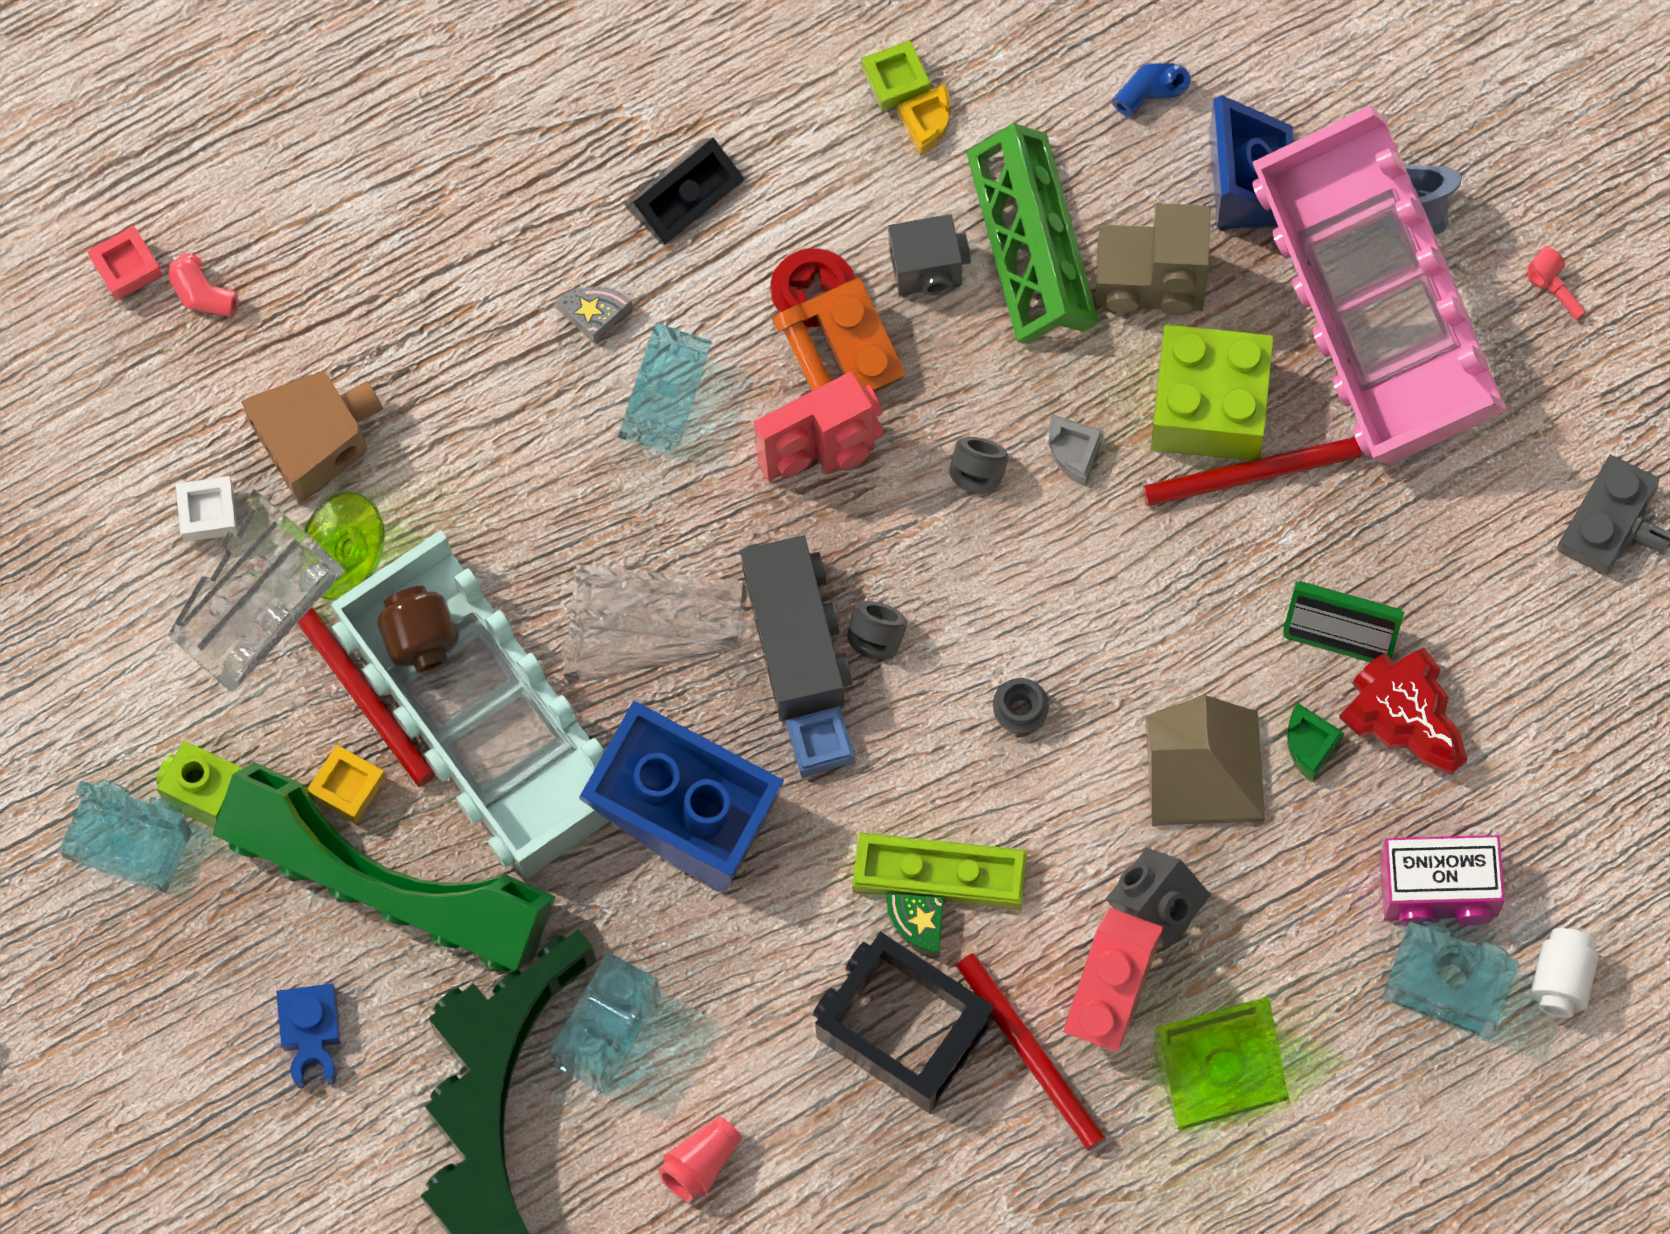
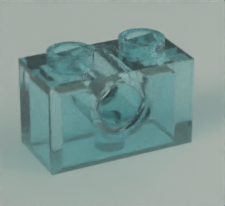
[1382,921,1519,1039]
[550,952,662,1094]

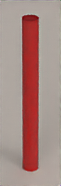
[1143,437,1361,507]
[293,604,435,787]
[956,953,1106,1151]

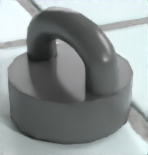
[949,436,1009,494]
[847,601,907,660]

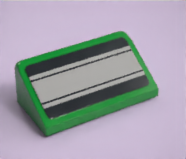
[1283,581,1404,662]

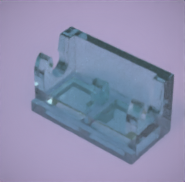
[617,322,712,450]

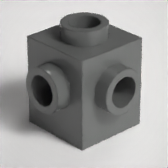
[1106,848,1211,947]

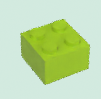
[1151,324,1274,461]

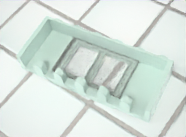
[330,530,610,880]

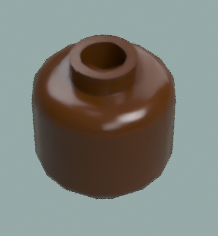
[377,585,459,673]

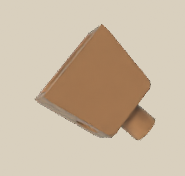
[241,372,383,504]

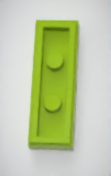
[852,832,1027,910]

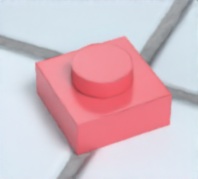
[87,226,163,301]

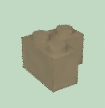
[1095,203,1211,315]

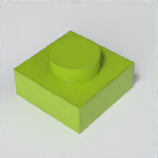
[861,40,931,111]

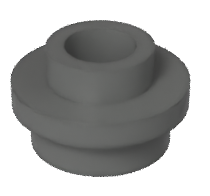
[993,678,1049,733]

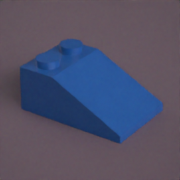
[579,700,784,894]

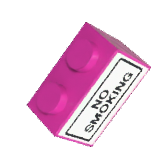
[1380,835,1505,927]

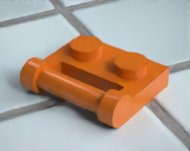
[772,277,906,391]

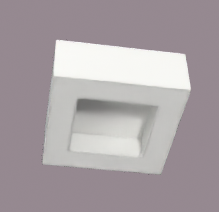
[175,476,238,542]

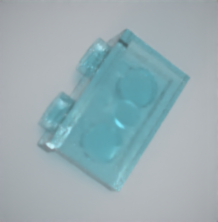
[59,780,192,893]

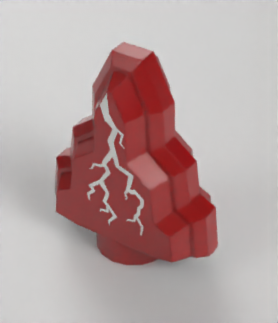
[1339,648,1468,775]

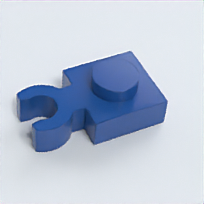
[276,983,341,1089]

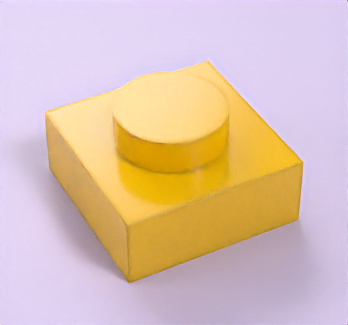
[307,744,386,824]

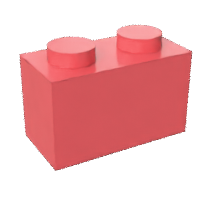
[1063,907,1164,1052]

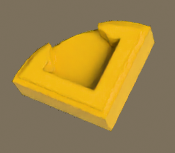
[897,84,950,156]

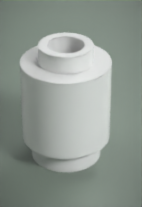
[1530,928,1599,1018]

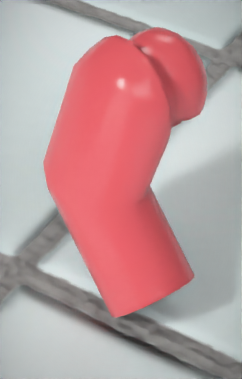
[168,253,238,317]

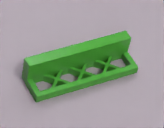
[966,123,1099,344]

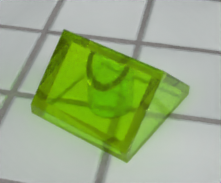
[1152,997,1289,1131]

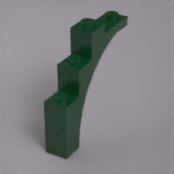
[421,929,597,1234]

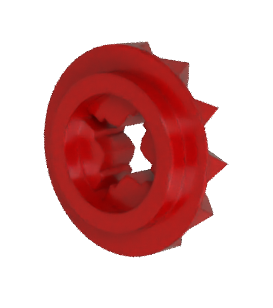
[770,248,855,329]

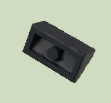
[624,137,745,245]

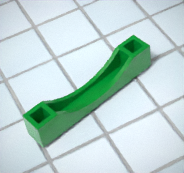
[212,762,556,971]

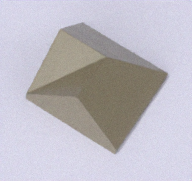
[1145,695,1265,826]

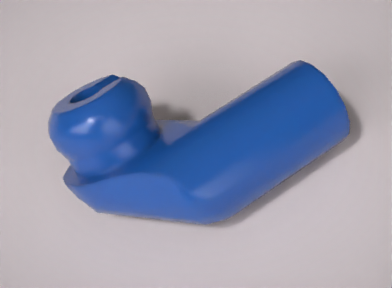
[1112,63,1191,117]

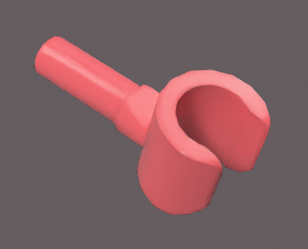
[1527,246,1586,321]

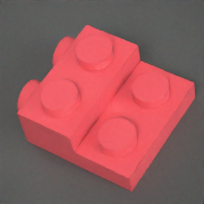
[754,371,883,482]

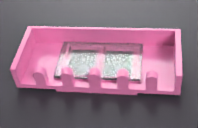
[1252,106,1507,465]

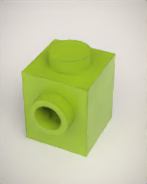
[156,740,243,829]

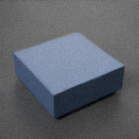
[786,706,855,778]

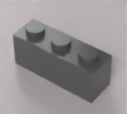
[740,535,852,721]

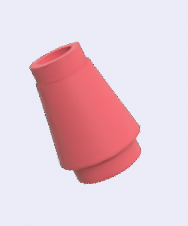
[658,1116,742,1202]

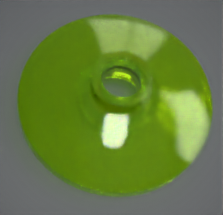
[299,492,385,601]

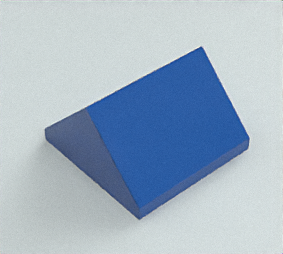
[1209,95,1294,229]

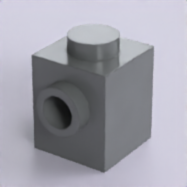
[888,214,971,296]

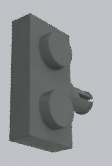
[1558,455,1670,576]

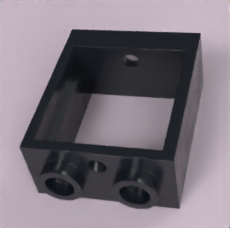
[813,931,995,1114]

